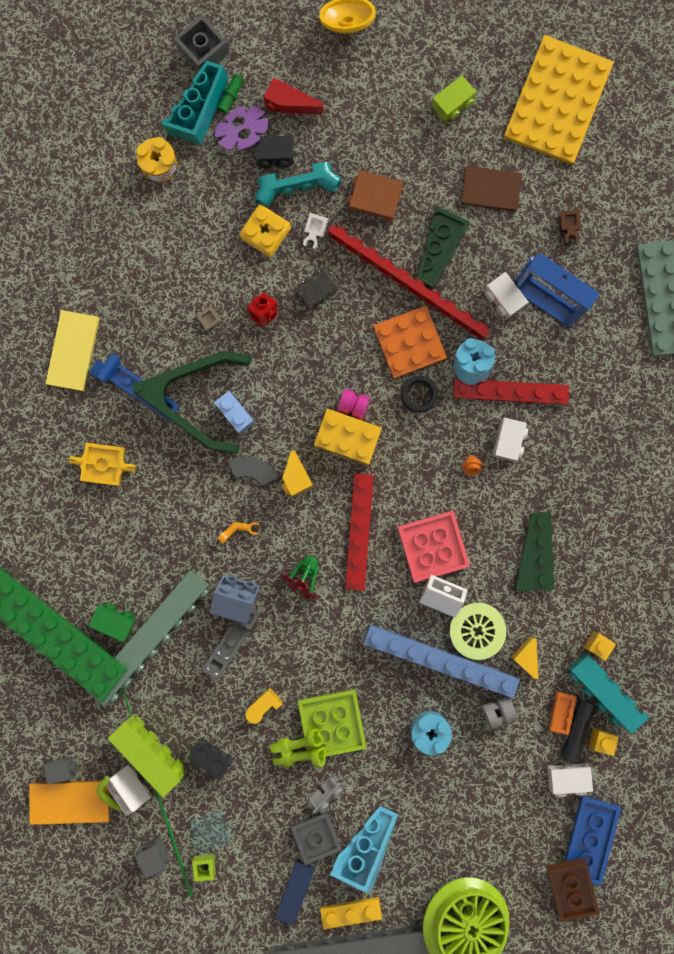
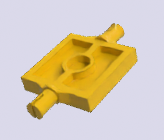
[69,443,136,486]

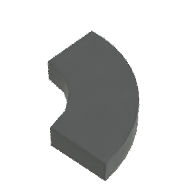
[227,457,279,486]

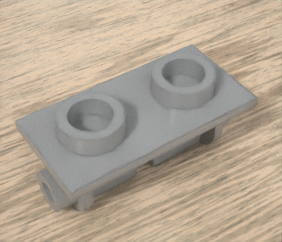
[307,774,346,814]

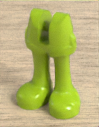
[269,729,326,768]

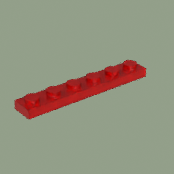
[453,378,569,405]
[345,474,374,591]

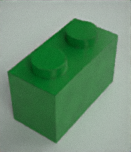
[88,602,137,642]

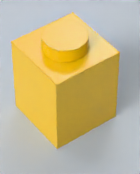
[583,631,616,661]
[589,727,619,756]

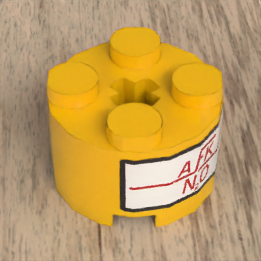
[136,137,178,183]

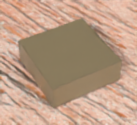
[196,305,222,332]

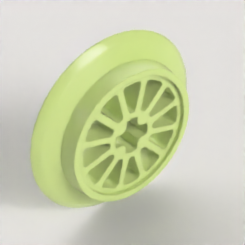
[450,603,506,660]

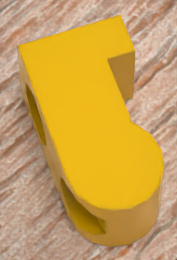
[246,687,283,724]

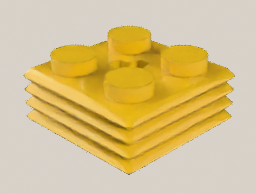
[239,204,291,258]

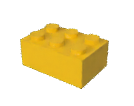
[314,409,382,466]

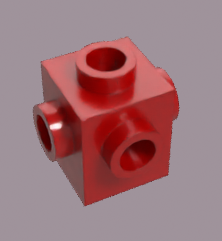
[247,293,278,328]

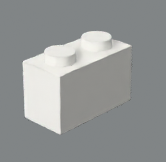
[485,272,528,320]
[492,417,528,462]
[419,575,467,618]
[547,763,593,797]
[106,765,151,815]

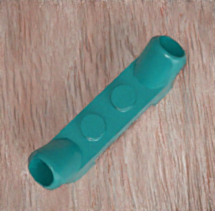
[254,162,341,208]

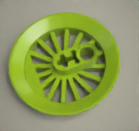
[423,877,509,954]

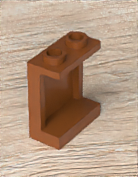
[347,170,403,224]

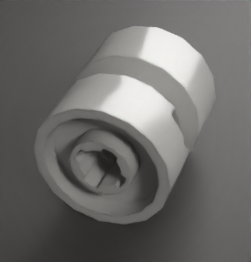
[482,696,518,730]

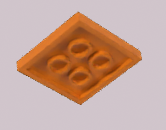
[373,306,447,379]

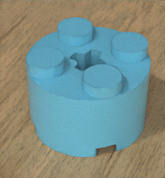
[453,338,495,385]
[410,711,452,755]

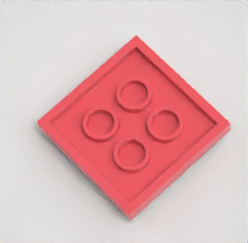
[397,511,470,583]

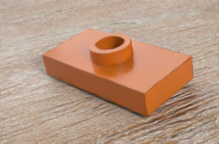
[548,691,577,735]

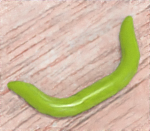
[96,776,122,811]

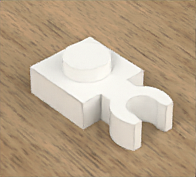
[303,213,329,250]

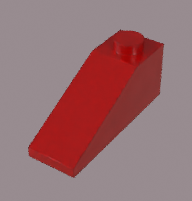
[263,78,324,114]

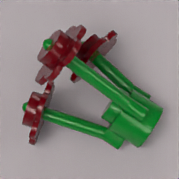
[280,555,320,602]

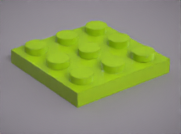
[298,689,367,757]

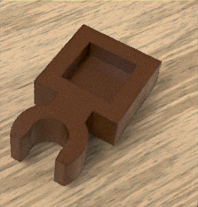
[559,210,581,245]

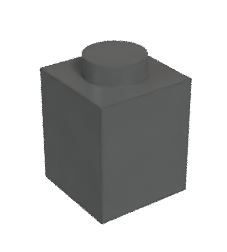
[44,756,77,785]

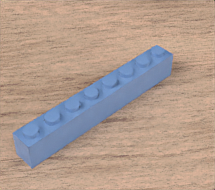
[363,624,520,698]

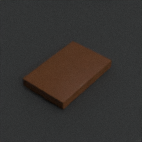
[461,166,522,212]
[546,857,600,922]

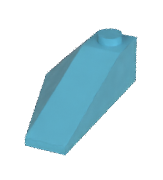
[330,806,398,895]

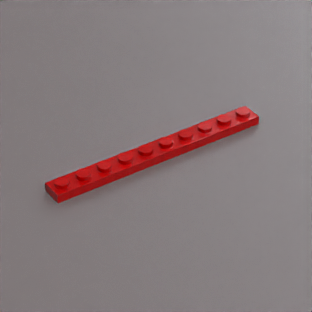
[328,224,490,341]

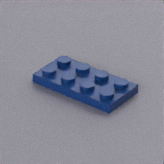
[564,795,621,886]

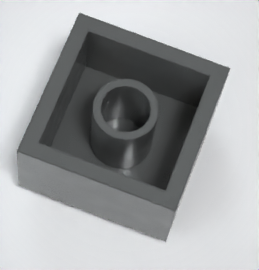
[174,14,229,73]

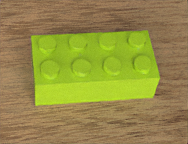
[107,715,186,798]

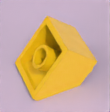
[281,450,313,498]

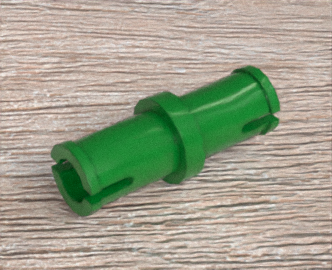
[216,74,244,114]

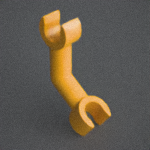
[217,522,259,544]

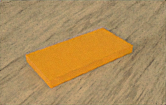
[29,781,110,825]

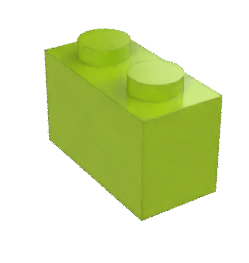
[431,75,476,123]

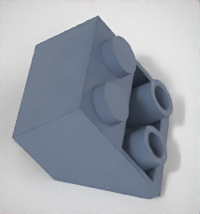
[209,575,260,624]

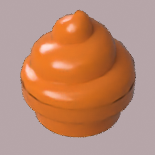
[462,455,482,476]

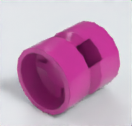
[337,389,370,421]

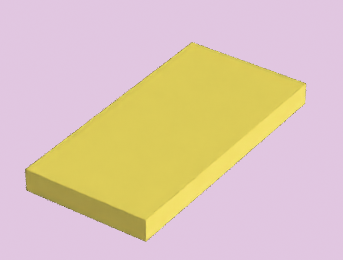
[46,310,100,392]

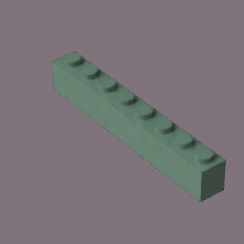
[86,570,210,707]

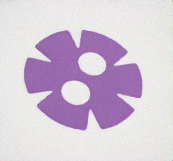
[215,106,268,150]

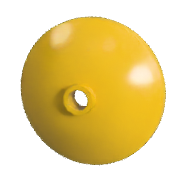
[319,0,376,34]

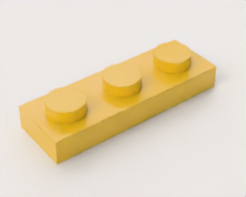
[320,897,382,930]

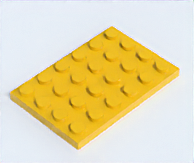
[503,35,614,165]

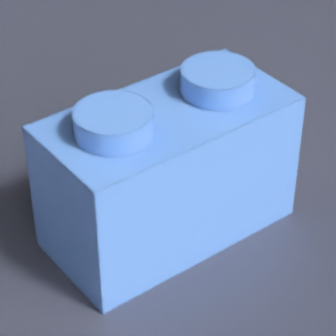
[214,391,255,435]

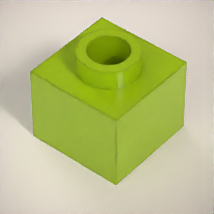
[192,854,216,882]

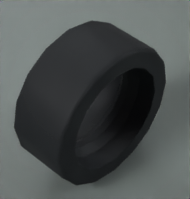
[401,375,438,413]

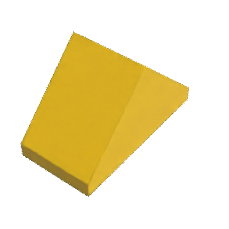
[511,637,539,679]

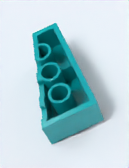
[161,61,229,145]
[567,653,650,734]

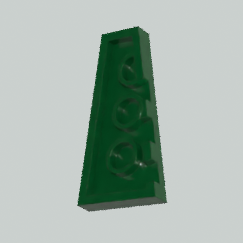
[417,206,470,290]
[514,512,554,591]

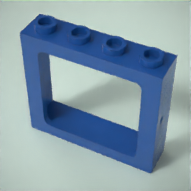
[514,252,600,328]

